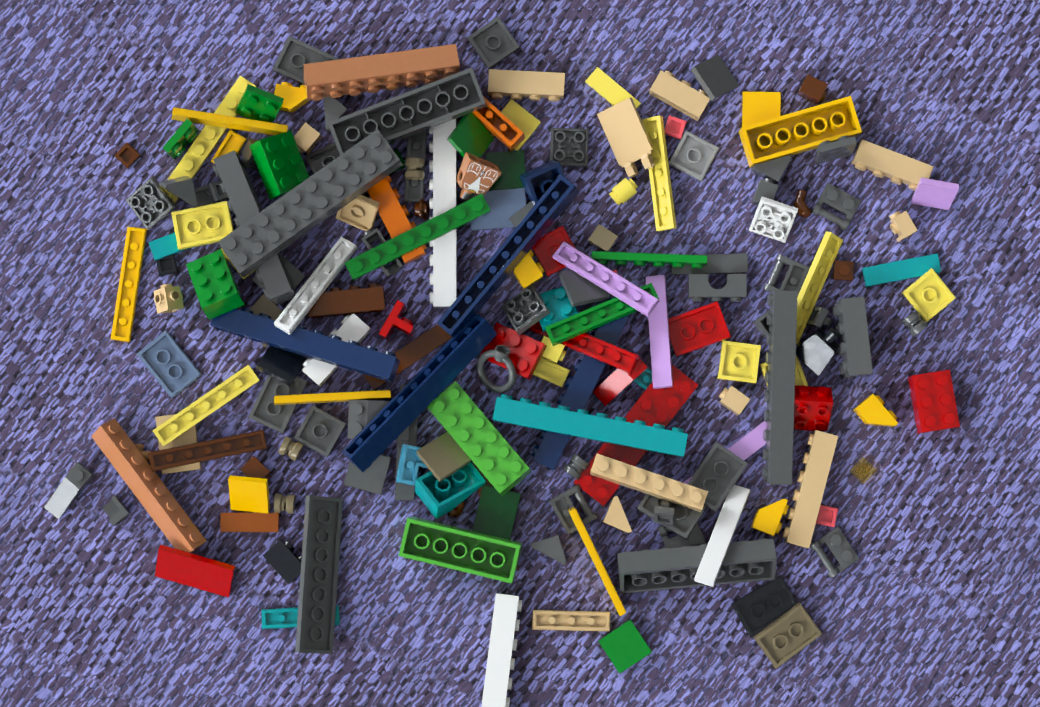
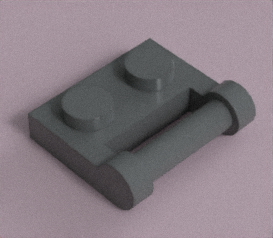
[812,183,861,231]
[763,254,810,296]
[549,484,598,535]
[657,523,706,548]
[810,527,859,578]

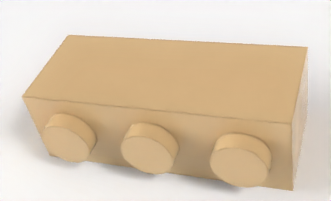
[649,71,710,121]

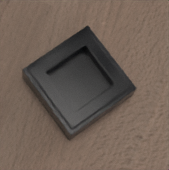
[156,254,178,277]

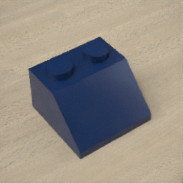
[519,160,565,205]

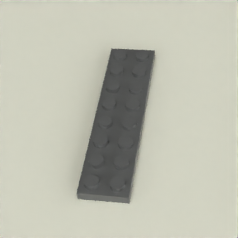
[295,495,343,654]

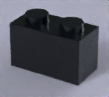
[263,540,302,584]

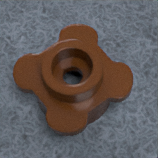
[415,199,430,220]

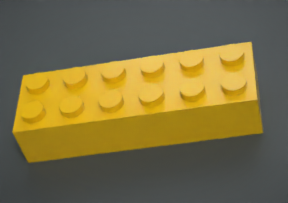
[739,96,862,168]

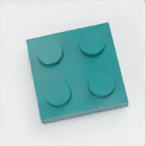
[539,286,578,331]

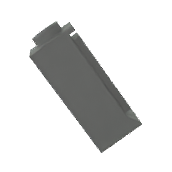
[361,228,404,278]

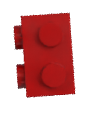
[794,385,833,431]

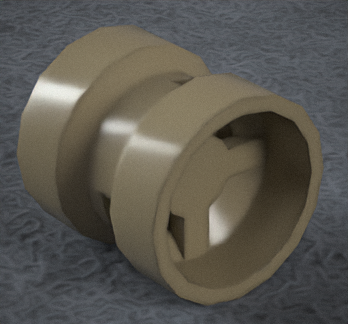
[405,158,424,180]
[278,436,304,462]
[274,493,296,514]

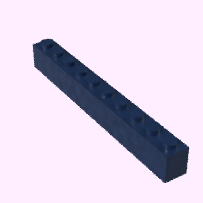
[437,174,579,337]
[531,294,630,471]
[210,308,400,383]
[341,314,497,472]

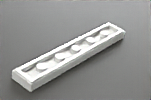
[274,237,357,335]
[694,485,750,587]

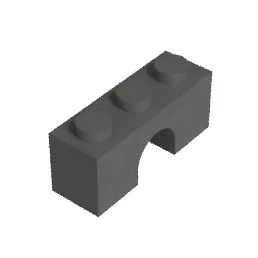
[687,274,747,302]

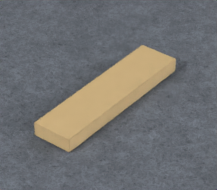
[532,610,610,631]

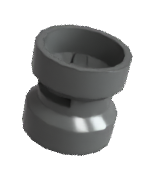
[901,310,928,336]
[563,454,589,480]

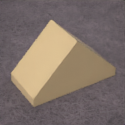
[603,496,632,533]

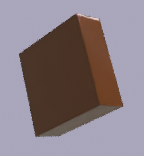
[114,143,141,169]

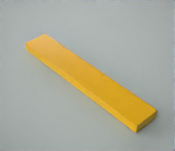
[172,107,288,136]
[111,226,147,342]
[274,390,391,405]
[568,507,626,616]

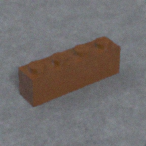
[308,284,386,319]

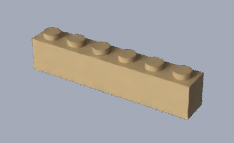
[782,430,838,548]
[590,454,708,512]

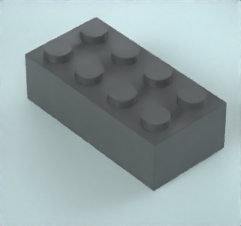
[833,297,873,378]

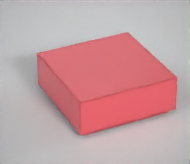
[664,115,687,140]
[816,505,838,527]

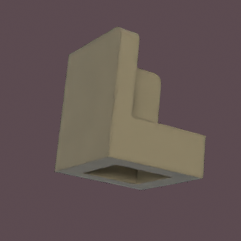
[588,224,618,252]

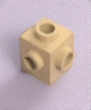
[153,284,184,314]

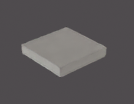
[669,131,719,182]

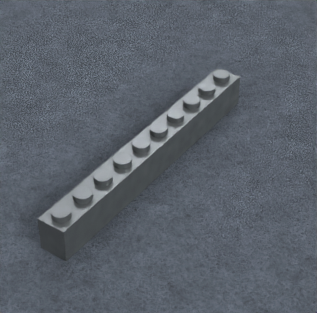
[762,290,798,485]

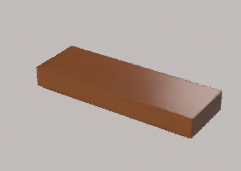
[220,513,279,532]

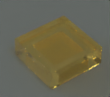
[849,457,877,484]

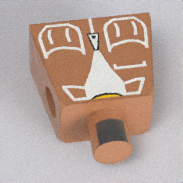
[456,152,502,201]

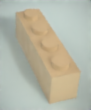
[488,69,565,102]
[851,139,934,191]

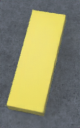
[585,67,641,108]

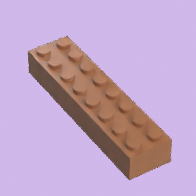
[303,44,460,101]

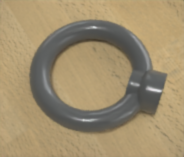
[477,345,517,393]

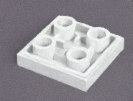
[749,196,798,243]

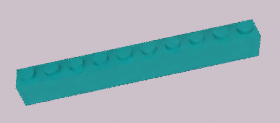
[492,394,688,457]

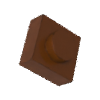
[833,260,854,281]

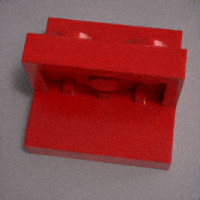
[379,300,415,341]

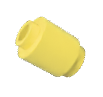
[609,178,638,206]

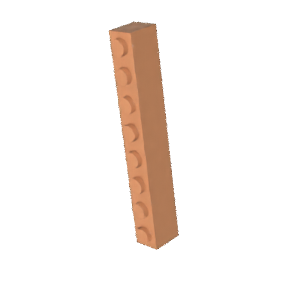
[91,418,206,553]

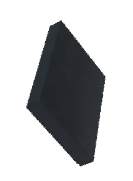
[731,575,797,638]

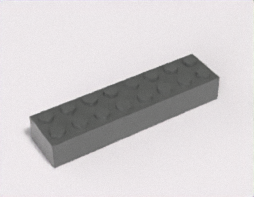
[328,68,487,155]
[213,150,297,305]
[618,538,777,594]

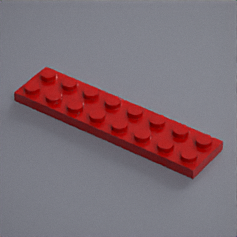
[573,365,698,506]

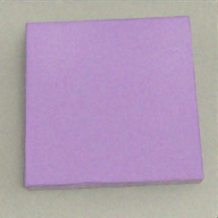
[911,178,959,210]

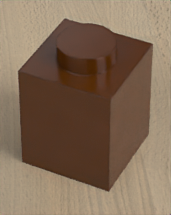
[797,74,828,104]
[240,456,272,481]

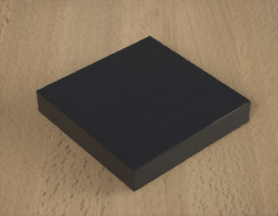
[256,346,308,386]

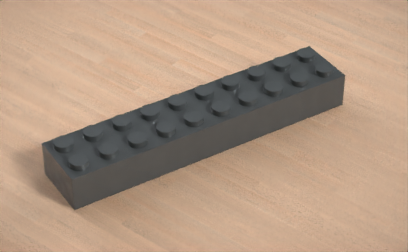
[218,129,402,277]

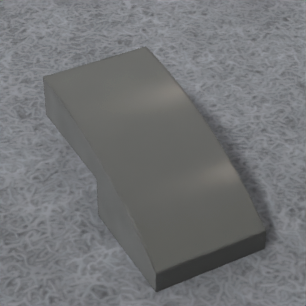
[194,180,228,207]

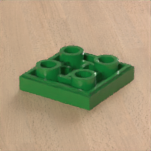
[447,113,494,158]
[598,620,652,674]

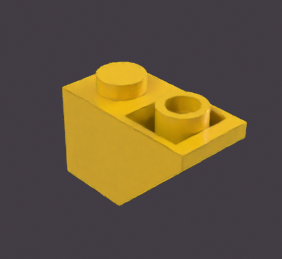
[274,82,311,113]
[514,249,544,290]
[853,394,898,427]
[750,499,789,536]

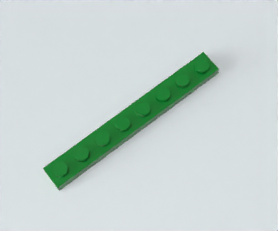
[345,194,491,280]

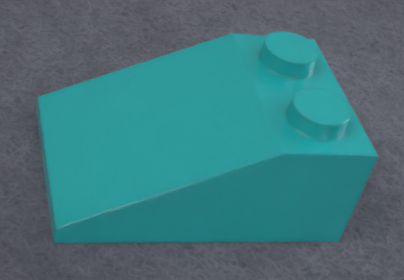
[414,461,486,519]

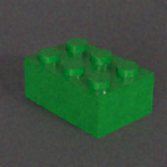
[249,131,309,200]
[186,249,244,320]

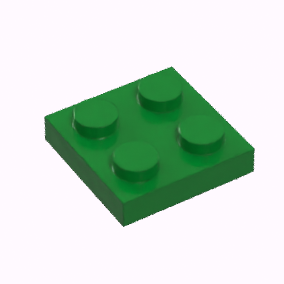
[235,84,284,123]
[163,119,199,159]

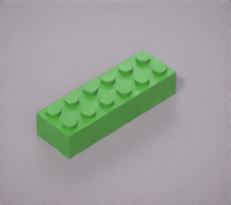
[427,381,531,496]
[399,516,523,583]

